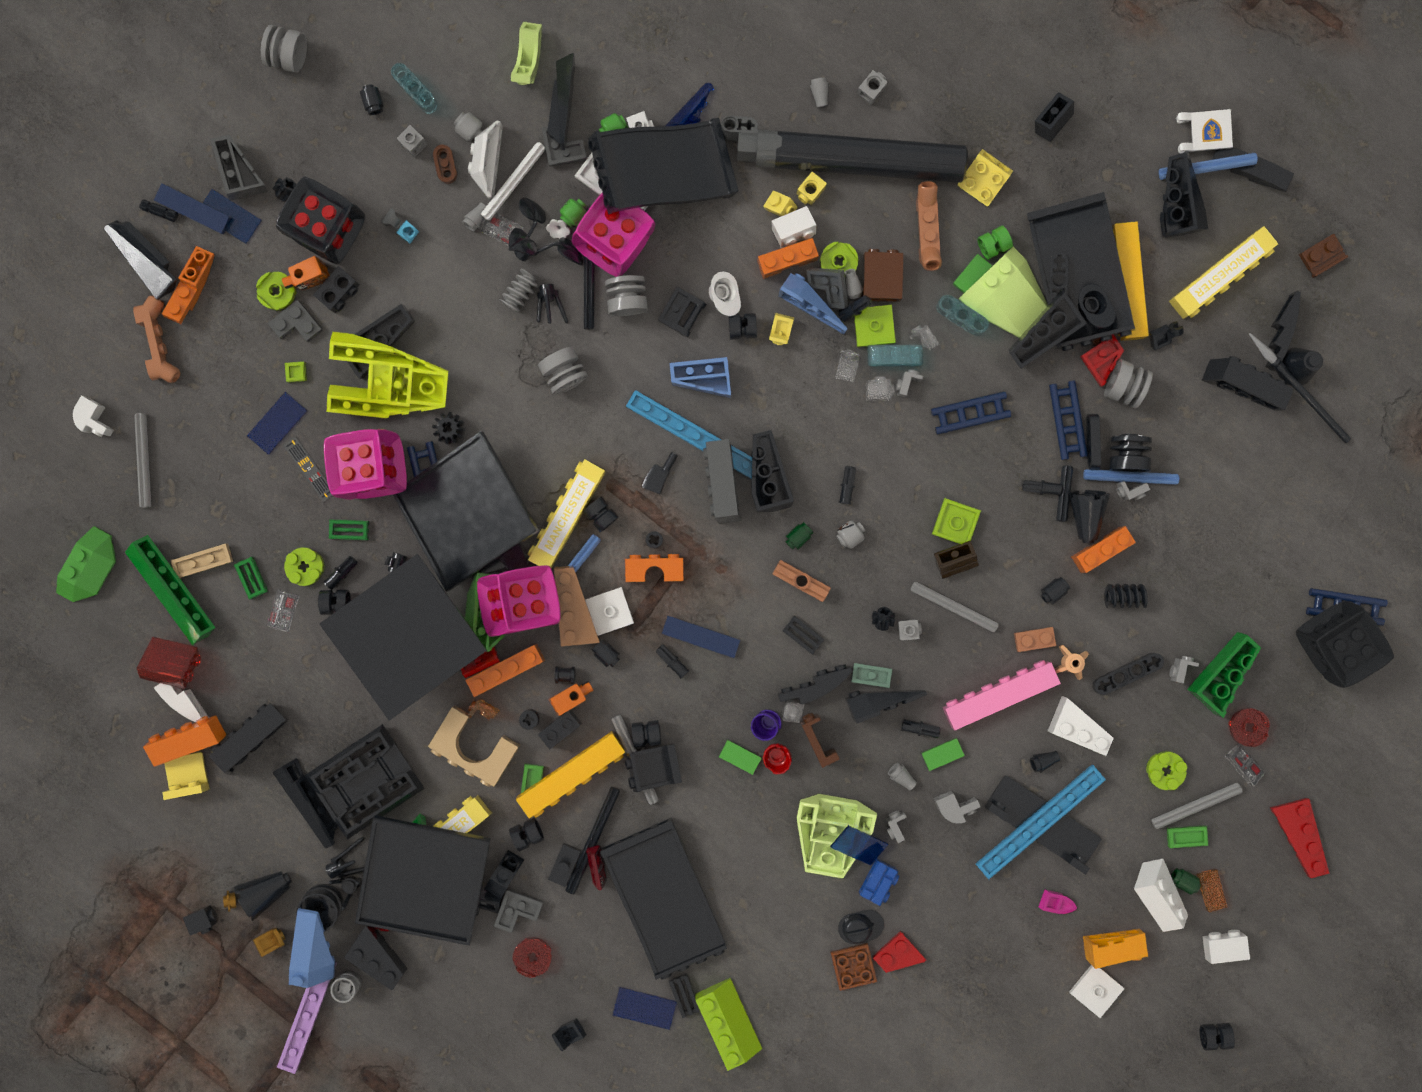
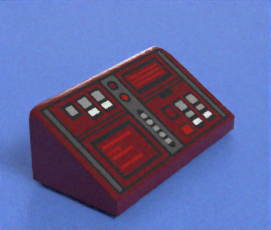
[586,845,607,891]

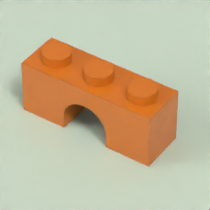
[757,238,819,279]
[1071,526,1136,573]
[625,554,684,582]

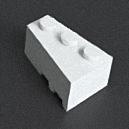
[1048,696,1114,756]
[1134,859,1188,932]

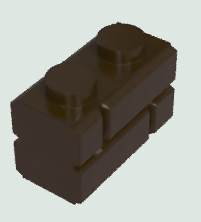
[934,541,979,579]

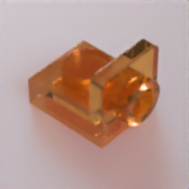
[468,698,500,719]

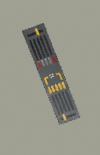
[283,436,332,502]

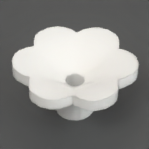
[546,219,570,239]

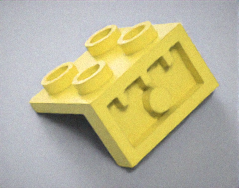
[957,149,1013,206]
[162,752,210,800]

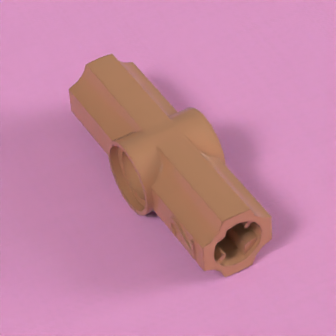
[773,560,831,602]

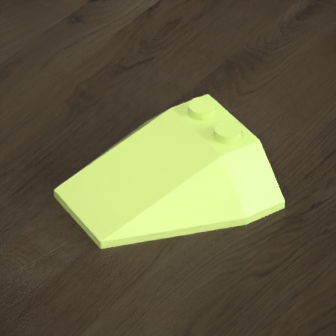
[959,246,1048,338]
[797,794,877,878]

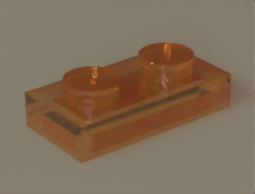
[1197,869,1227,912]

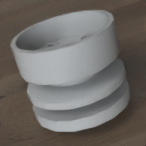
[261,25,307,73]
[605,275,648,316]
[538,346,588,395]
[1104,359,1153,409]

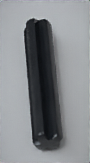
[1056,465,1073,522]

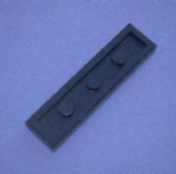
[154,183,231,235]
[662,616,740,658]

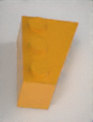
[1083,929,1148,969]

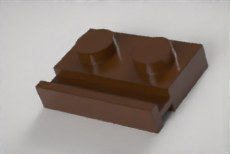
[1298,234,1348,278]

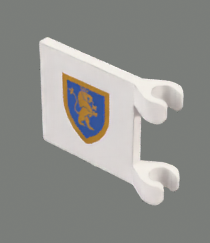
[1176,109,1233,154]

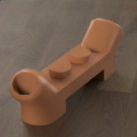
[916,181,942,271]
[133,296,181,383]

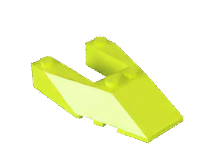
[327,332,448,418]

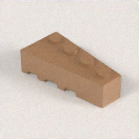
[554,566,600,646]

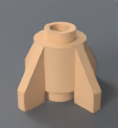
[1054,645,1089,680]

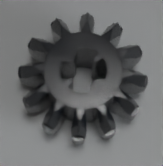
[432,412,466,445]

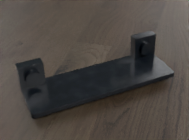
[984,775,1102,875]

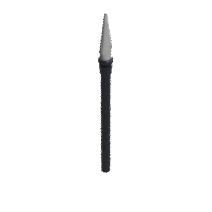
[1249,333,1351,443]

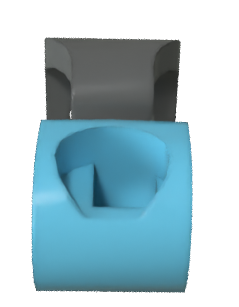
[381,208,419,244]

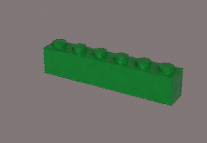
[125,535,215,645]

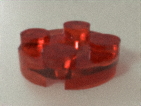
[1228,708,1270,747]
[513,937,552,978]

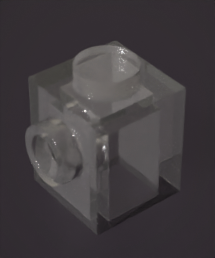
[866,376,895,401]

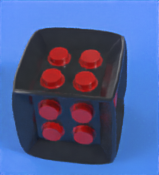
[276,176,365,265]

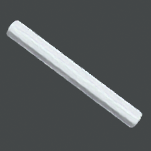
[481,142,546,220]

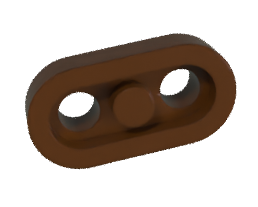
[433,144,457,184]

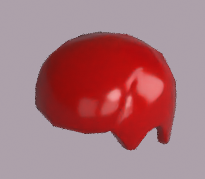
[763,743,792,775]

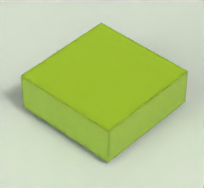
[285,361,307,383]

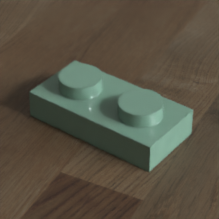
[851,663,892,688]

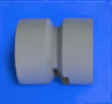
[331,971,362,1003]

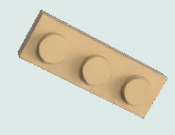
[171,544,233,578]

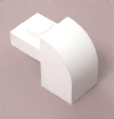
[73,395,114,437]

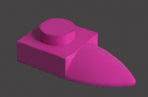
[1038,889,1077,914]

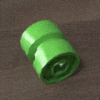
[977,225,1013,260]

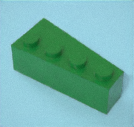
[1187,632,1261,718]

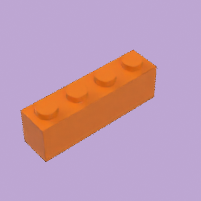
[465,644,546,697]
[143,715,227,767]

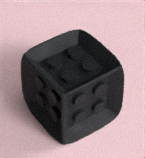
[1296,601,1394,688]

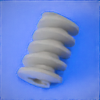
[499,268,538,312]

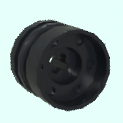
[1109,434,1152,472]
[296,884,343,932]

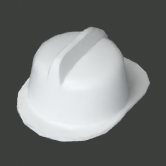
[709,271,741,316]

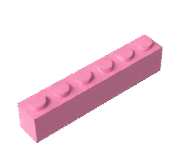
[943,660,1061,730]

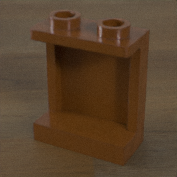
[862,249,903,302]
[800,713,840,768]

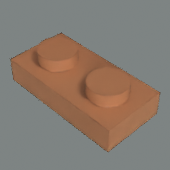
[1014,627,1056,652]

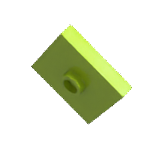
[854,305,896,347]
[931,498,981,545]

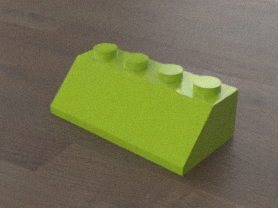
[695,978,762,1071]

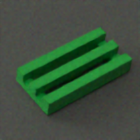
[329,520,369,540]
[234,557,268,600]

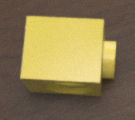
[797,172,827,206]

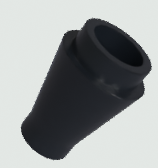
[1030,751,1060,773]

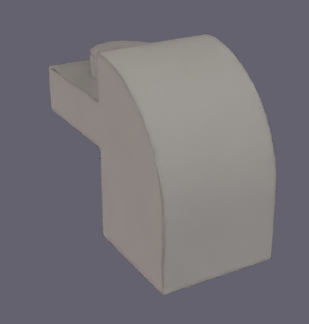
[933,791,981,823]

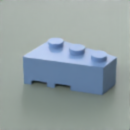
[670,357,731,398]

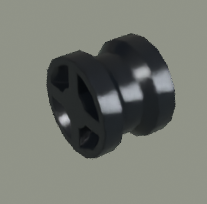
[519,709,540,730]

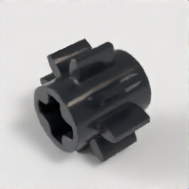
[272,177,296,202]
[384,552,407,572]
[872,607,895,631]

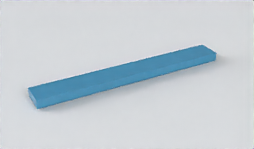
[626,390,752,479]
[975,765,1106,880]

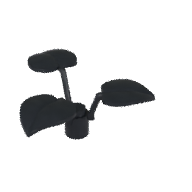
[509,197,583,266]

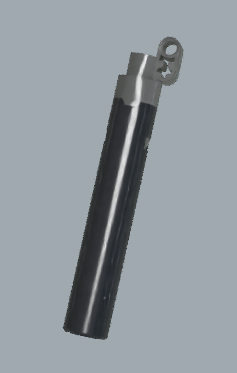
[721,116,968,183]

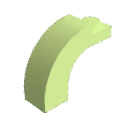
[511,22,542,85]

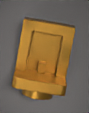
[252,928,286,957]

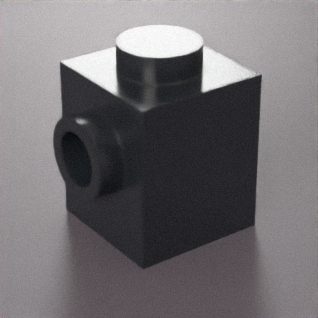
[183,905,218,936]

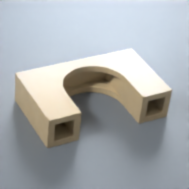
[428,706,520,787]

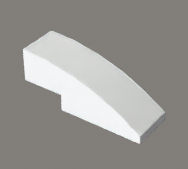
[154,678,209,722]

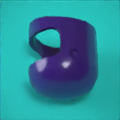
[751,709,782,741]

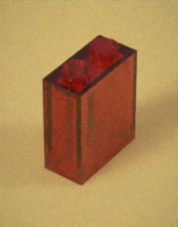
[137,637,201,689]

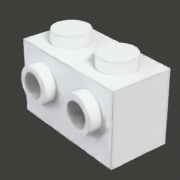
[772,206,816,248]
[1202,930,1250,964]

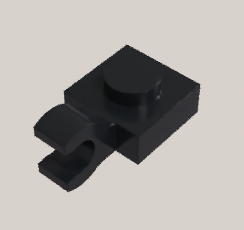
[1149,321,1184,350]

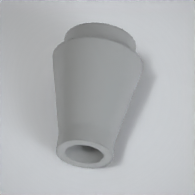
[810,78,829,108]
[462,202,486,232]
[844,269,863,299]
[888,763,917,790]

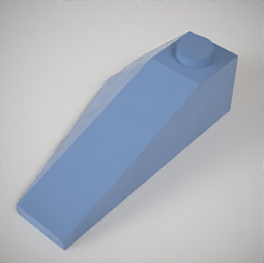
[778,273,847,334]
[289,908,335,988]

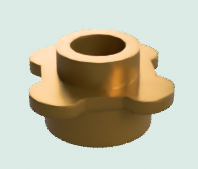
[223,891,236,912]

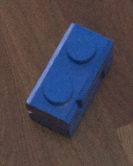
[859,858,899,906]

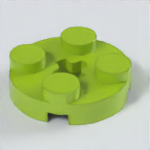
[820,242,858,272]
[256,272,297,311]
[284,548,325,586]
[1146,751,1187,790]

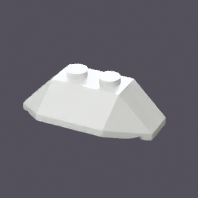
[468,121,503,201]

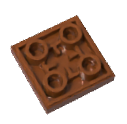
[830,943,877,991]

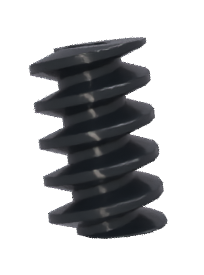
[1104,584,1148,608]

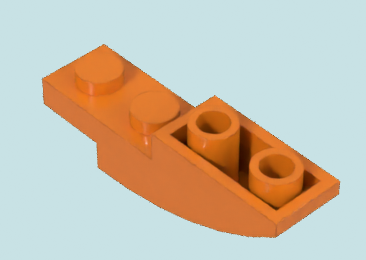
[162,246,215,324]

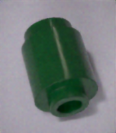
[785,522,813,550]
[1171,868,1201,895]

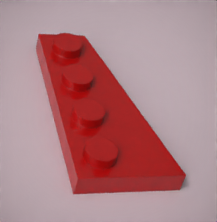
[1270,798,1330,878]

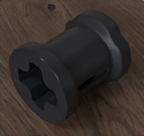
[555,666,575,684]

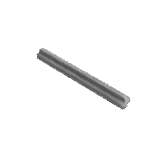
[134,413,151,508]
[910,582,999,632]
[612,715,659,805]
[1151,783,1243,829]

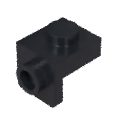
[552,1018,587,1051]

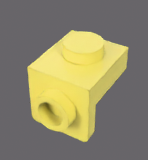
[763,190,797,216]
[769,313,794,345]

